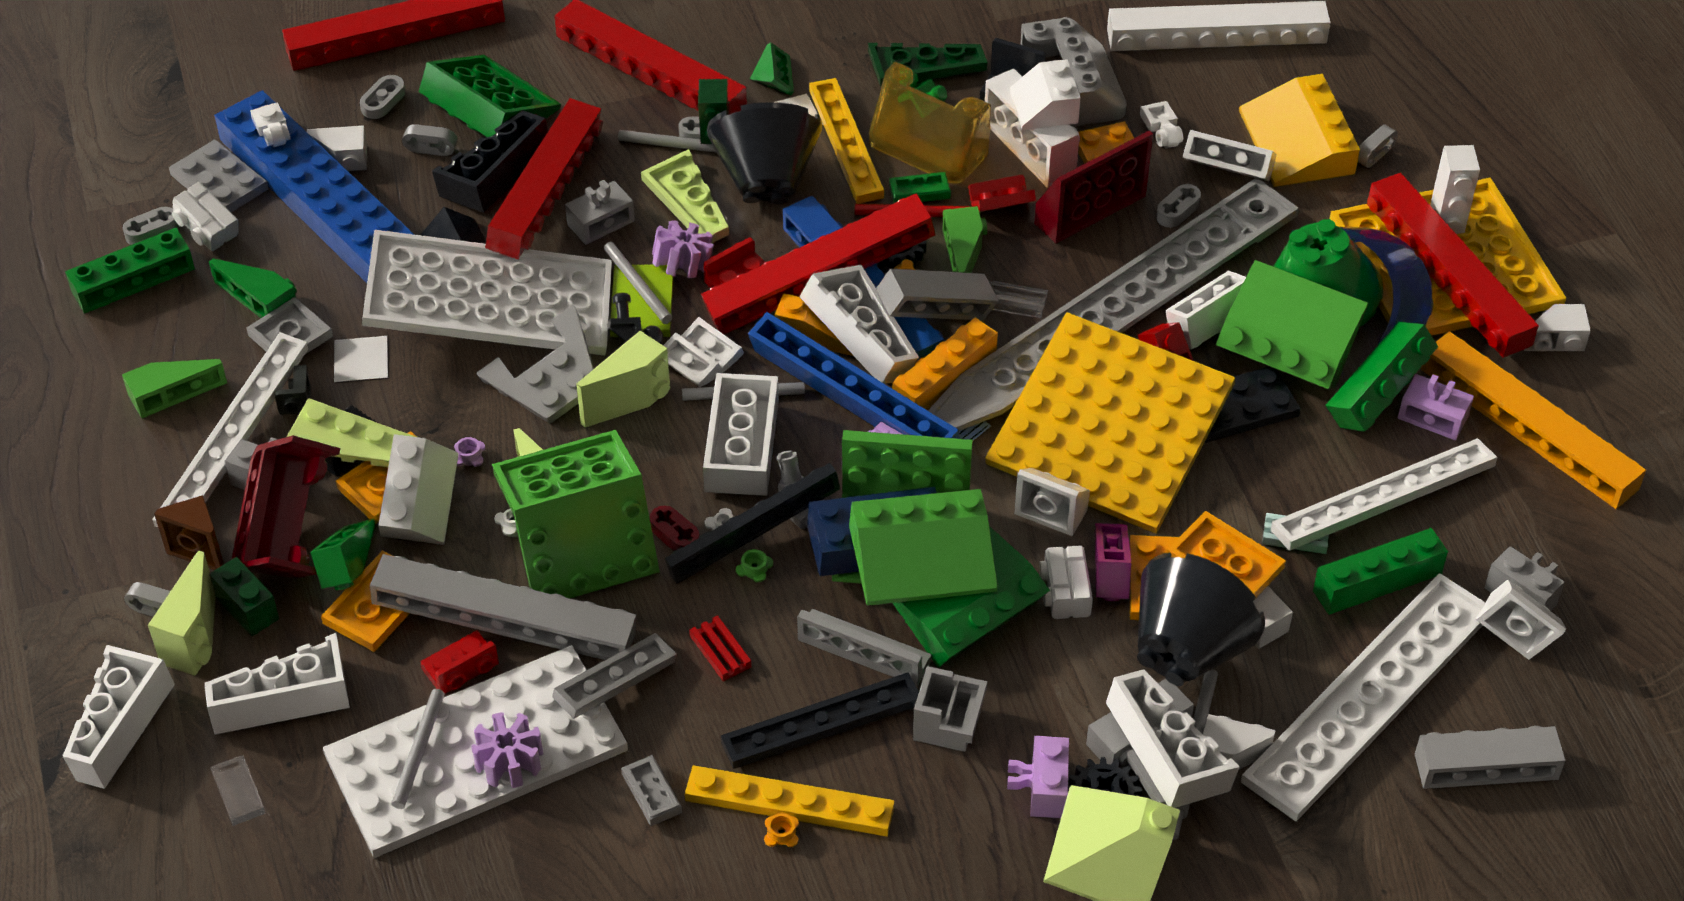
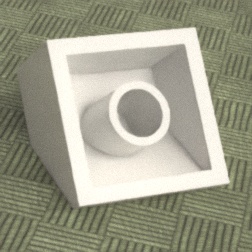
[1010,59,1080,130]
[1014,468,1090,536]
[1476,579,1566,660]

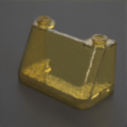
[869,61,991,183]

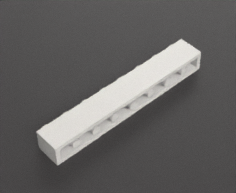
[1107,1,1331,51]

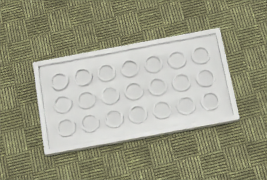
[362,230,612,356]
[323,645,628,858]

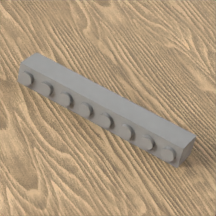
[370,554,636,660]

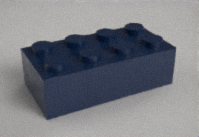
[807,487,937,577]

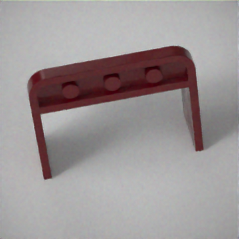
[232,435,341,578]

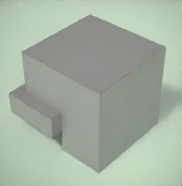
[913,666,987,752]

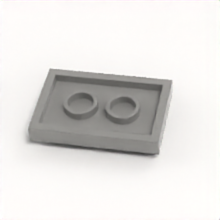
[169,139,268,212]

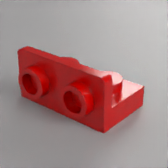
[968,174,1036,212]
[703,237,766,288]
[420,630,499,693]

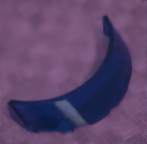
[1291,227,1433,345]

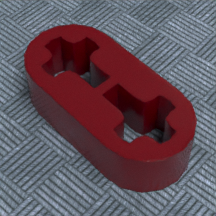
[650,505,700,551]

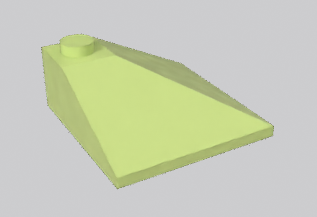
[1043,785,1180,901]

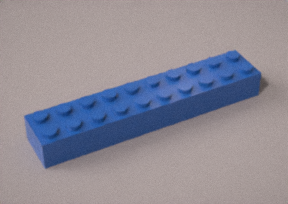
[214,90,414,283]

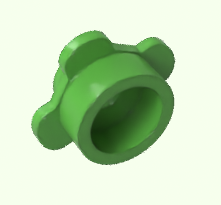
[736,549,773,582]

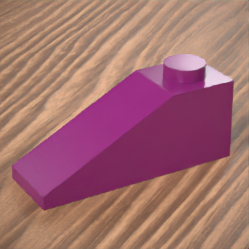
[1095,523,1131,601]

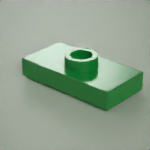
[889,172,951,203]

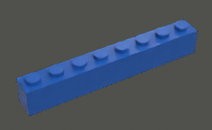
[783,196,944,361]
[748,312,961,439]

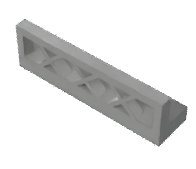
[797,609,931,686]

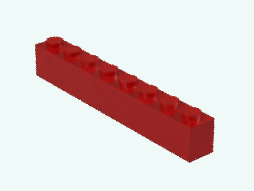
[282,0,505,71]
[554,0,747,114]
[485,98,603,260]
[1367,172,1539,358]
[701,193,936,334]

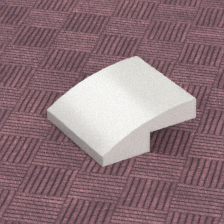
[663,317,744,387]

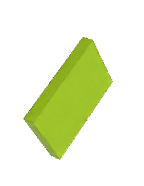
[610,265,673,337]

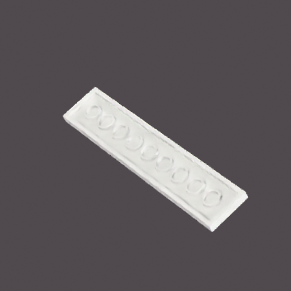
[1241,573,1485,821]

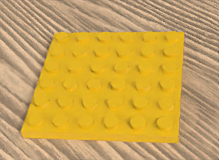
[1329,177,1566,336]
[985,312,1235,534]

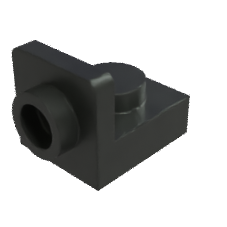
[275,365,311,415]

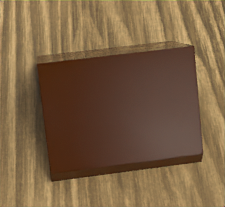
[154,495,224,570]

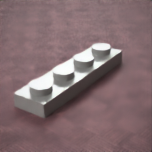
[552,633,677,719]

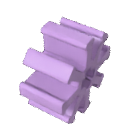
[652,221,713,278]
[471,712,543,788]

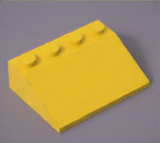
[1239,74,1360,187]

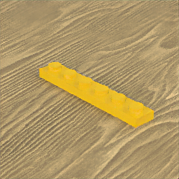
[809,78,884,204]
[685,765,894,837]

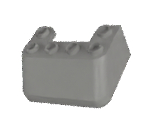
[1020,17,1127,127]

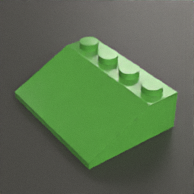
[1216,260,1369,389]
[849,489,998,606]

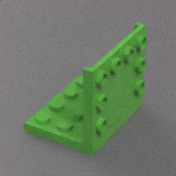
[492,430,660,599]
[832,430,973,584]

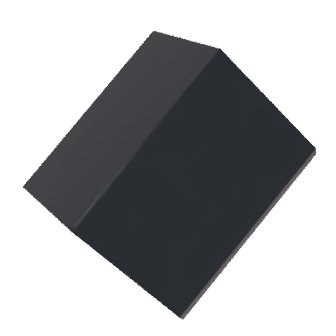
[421,207,486,244]

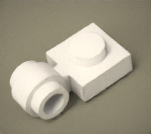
[1140,101,1183,149]
[250,102,290,147]

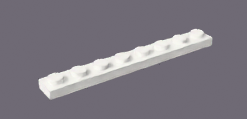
[152,332,308,527]
[1271,438,1497,551]

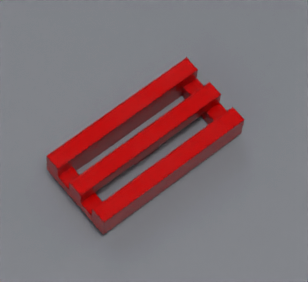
[689,615,752,682]

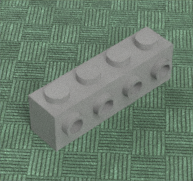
[876,269,999,320]
[1415,726,1565,789]

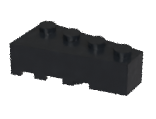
[432,111,548,213]

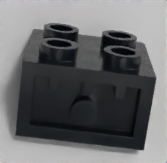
[980,38,1046,101]

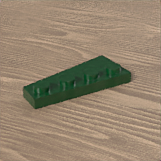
[868,43,988,87]

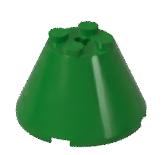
[1273,219,1383,327]

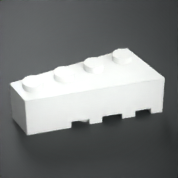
[800,265,919,384]
[204,633,350,735]
[63,645,175,789]
[1106,669,1240,808]

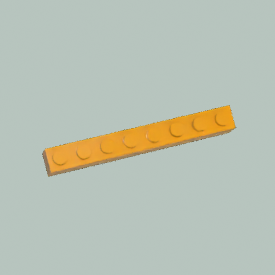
[1421,331,1646,509]

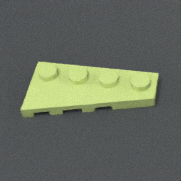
[641,149,729,243]
[287,398,416,467]

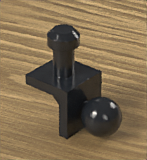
[607,293,663,344]

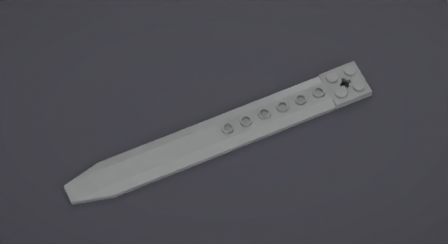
[928,177,1299,431]

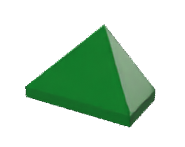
[750,42,794,96]

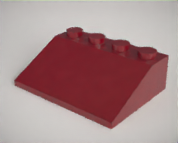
[1034,130,1153,244]

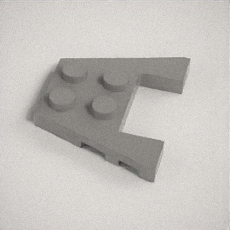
[476,304,594,424]

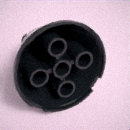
[707,102,822,204]
[1137,553,1265,686]

